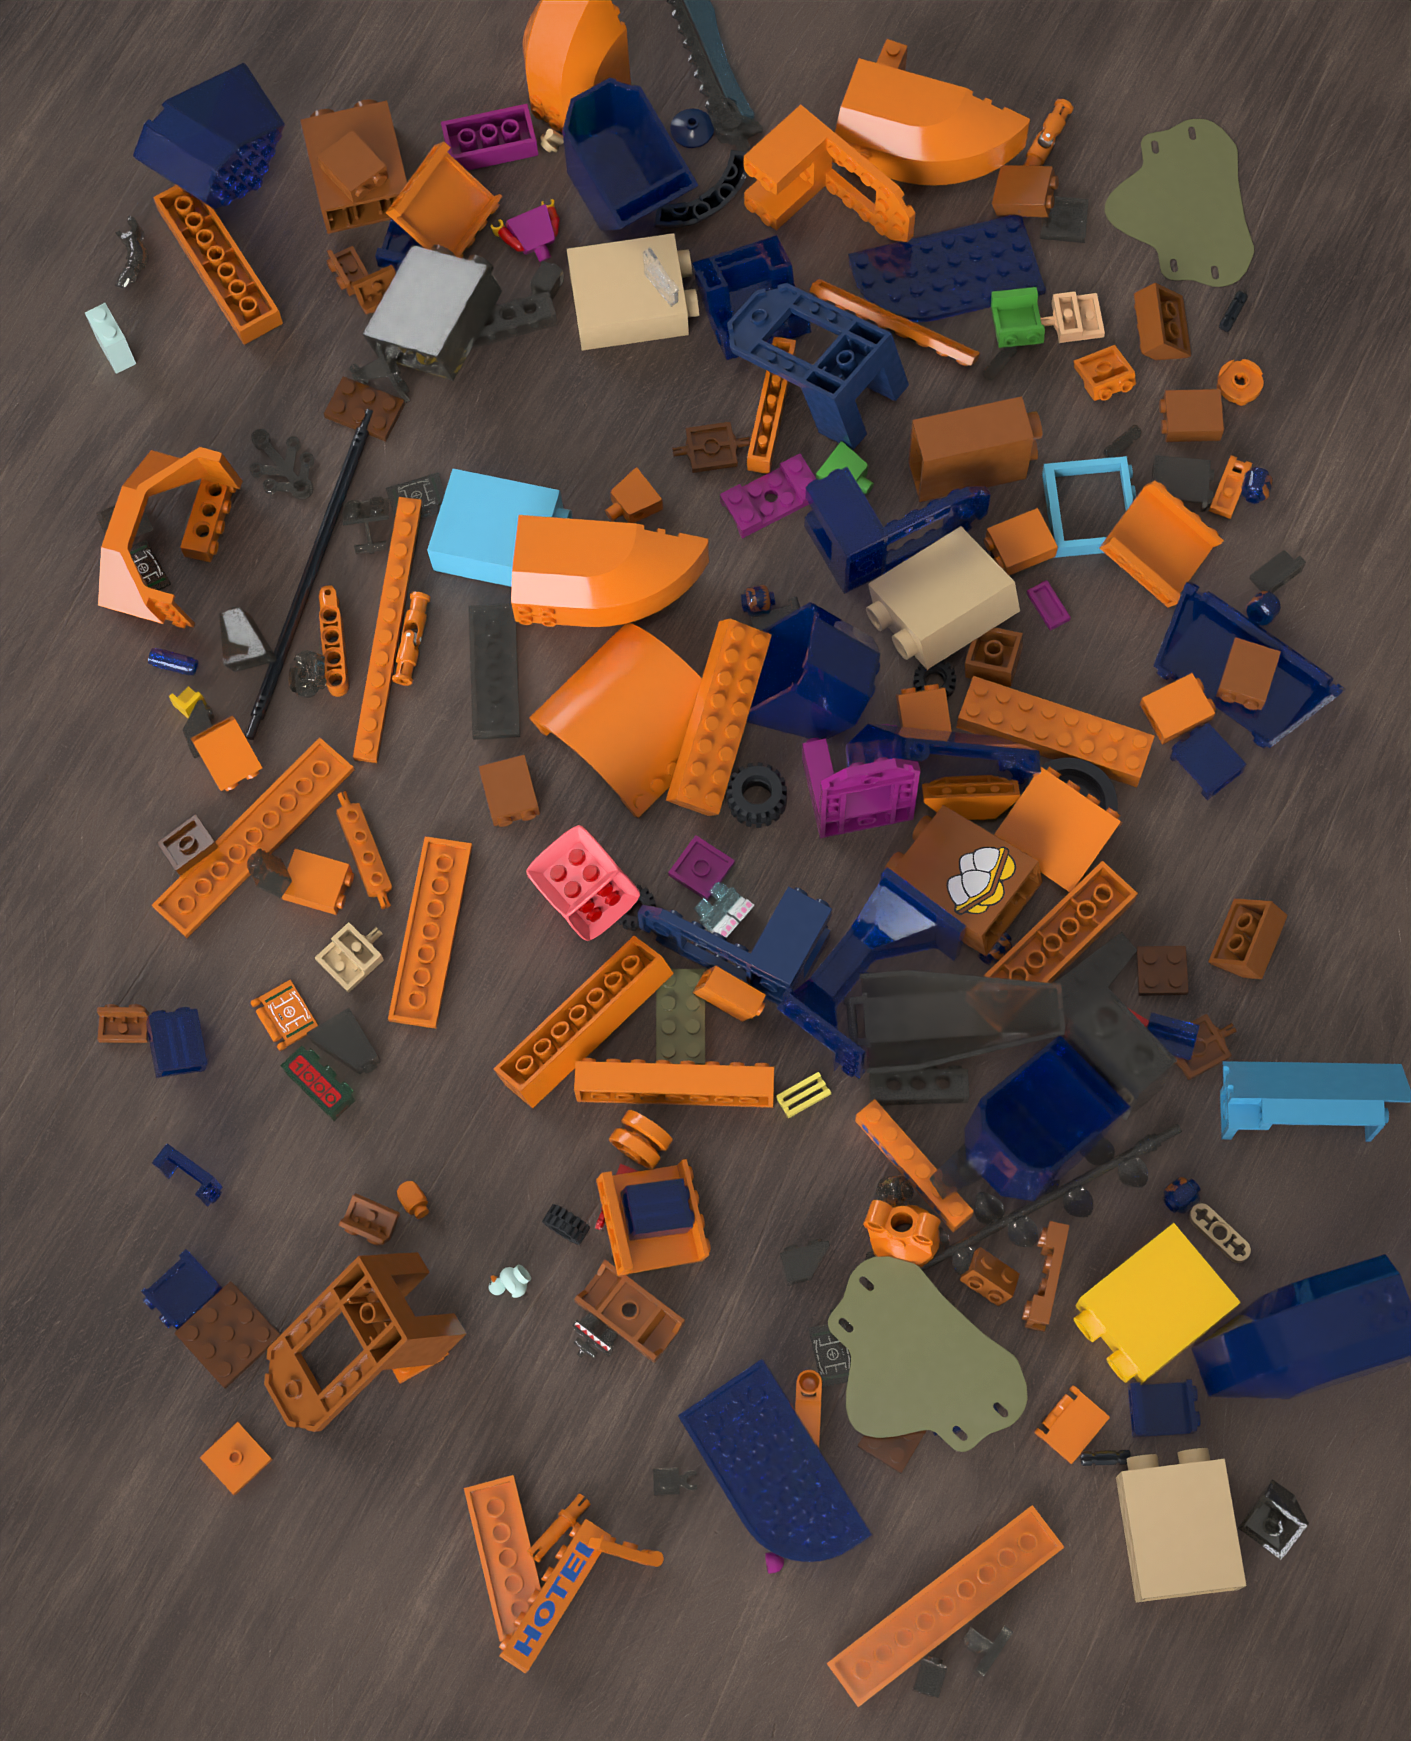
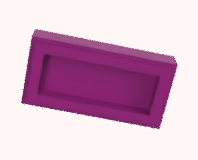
[1026,580,1071,631]

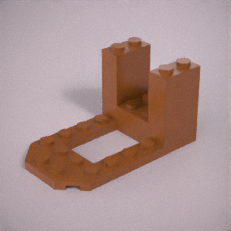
[264,1252,467,1432]

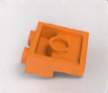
[1074,345,1136,401]

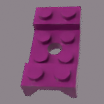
[720,454,823,538]

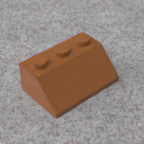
[1134,283,1191,360]
[1208,898,1288,979]

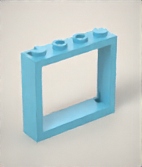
[1042,456,1136,558]

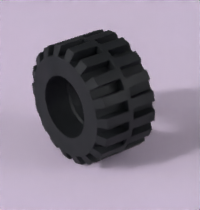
[727,762,787,828]

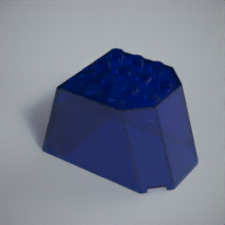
[133,63,285,210]
[562,78,698,231]
[746,602,880,740]
[964,1035,1131,1201]

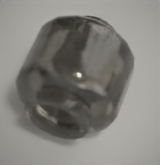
[876,1175,914,1208]

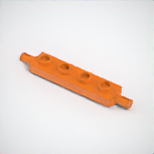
[336,791,392,909]

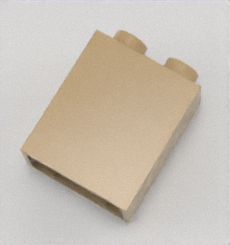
[567,233,699,351]
[866,526,1020,670]
[1116,1448,1246,1603]

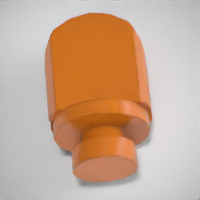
[397,1181,429,1219]

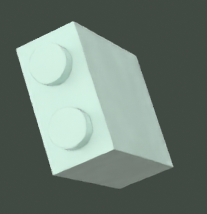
[85,303,136,374]

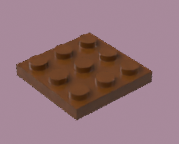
[174,1281,280,1389]

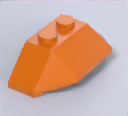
[922,775,1020,820]

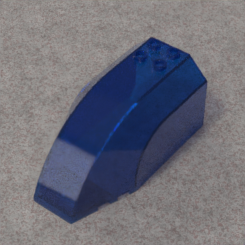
[1191,1254,1411,1399]

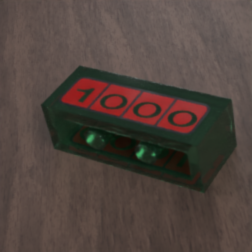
[280,1045,355,1121]

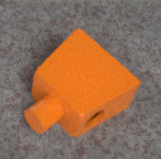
[605,467,663,523]

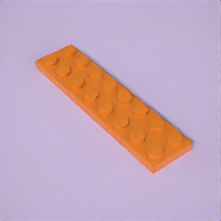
[388,836,473,1029]

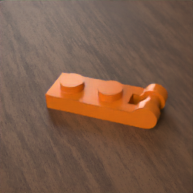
[1209,455,1252,519]
[588,1534,664,1567]

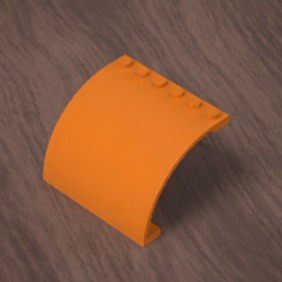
[529,623,702,818]

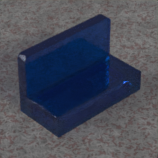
[1143,1012,1200,1060]

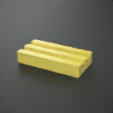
[776,1072,831,1118]

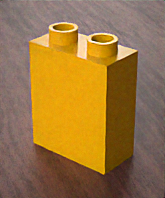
[1074,1223,1241,1385]

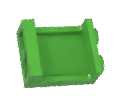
[991,287,1045,348]

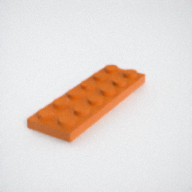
[464,1475,541,1642]

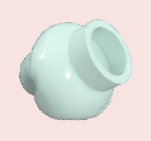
[489,1264,531,1298]

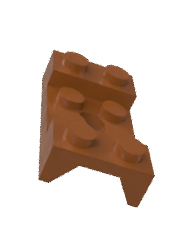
[1022,1221,1070,1332]
[574,1260,685,1363]

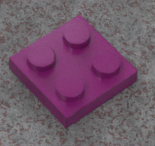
[668,835,735,901]

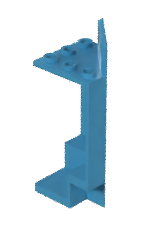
[1220,1061,1411,1142]

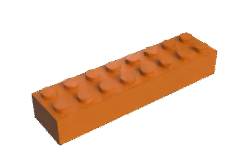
[153,177,283,345]
[666,619,772,816]
[956,676,1155,787]
[965,861,1138,1033]
[493,936,674,1108]
[574,1058,774,1107]

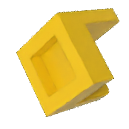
[169,686,207,720]

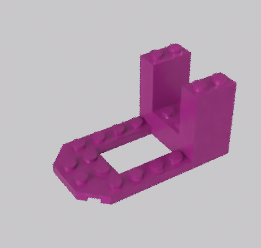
[802,724,920,838]

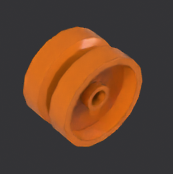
[609,1110,673,1170]

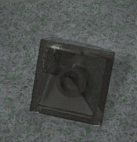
[1238,1479,1309,1559]

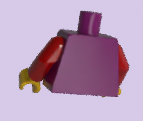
[491,199,560,262]

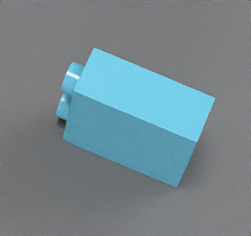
[427,469,572,587]

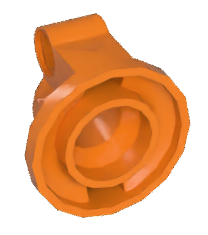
[863,1200,941,1268]

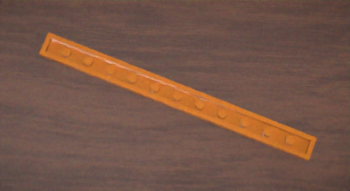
[353,497,423,763]

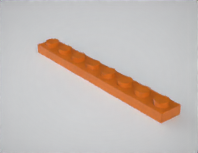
[809,279,980,366]

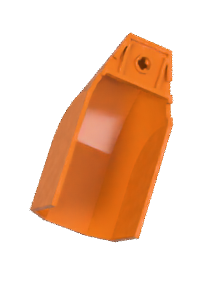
[523,0,632,135]
[832,58,1030,185]
[511,515,709,627]

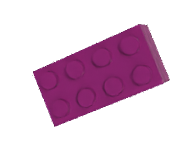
[441,104,538,171]

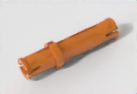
[527,1494,591,1562]

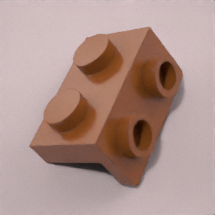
[326,246,369,296]
[351,265,406,314]
[97,1004,150,1043]
[339,1193,400,1245]
[960,1247,1020,1306]

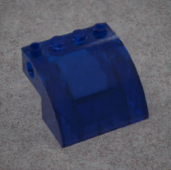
[692,235,812,360]

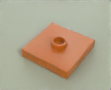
[200,1422,273,1496]

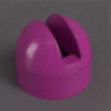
[765,1552,784,1574]

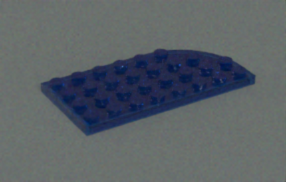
[848,215,1046,322]
[678,1359,873,1562]

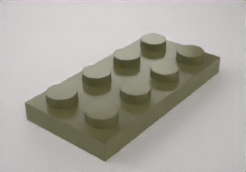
[656,969,705,1065]

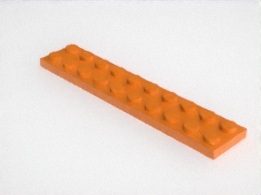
[152,737,355,938]
[827,1505,1064,1707]

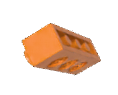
[180,479,237,562]

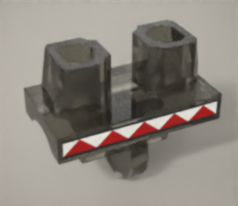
[572,1313,618,1358]

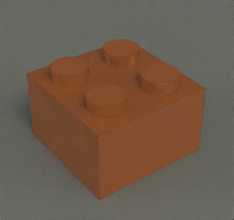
[965,627,1023,687]

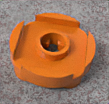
[1217,359,1264,406]

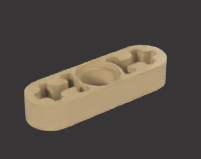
[1189,1203,1251,1263]

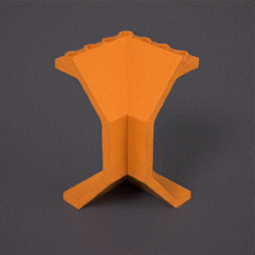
[98,447,243,628]

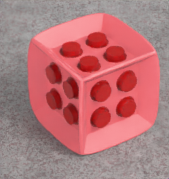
[526,825,640,941]

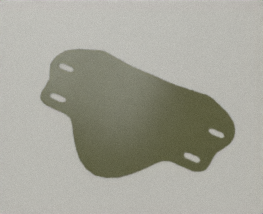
[1104,119,1254,287]
[828,1257,1028,1452]

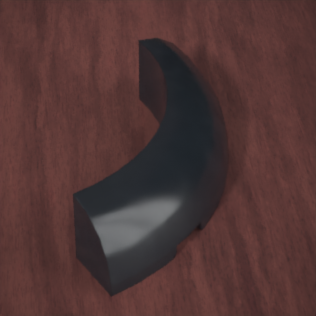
[654,150,748,229]

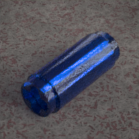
[148,648,198,676]

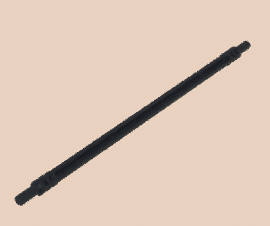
[245,409,373,740]

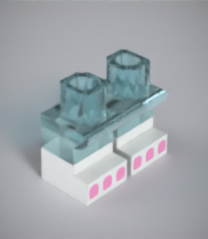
[694,882,754,938]

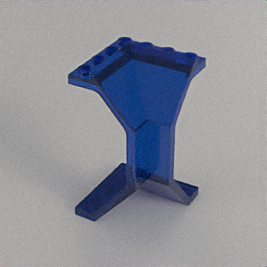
[777,867,966,1079]

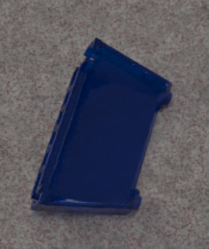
[1154,581,1346,749]
[846,724,1041,784]

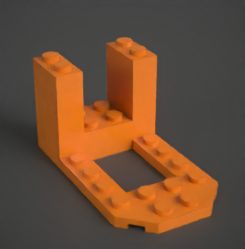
[744,104,916,242]

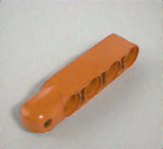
[319,585,349,697]
[791,1370,822,1498]

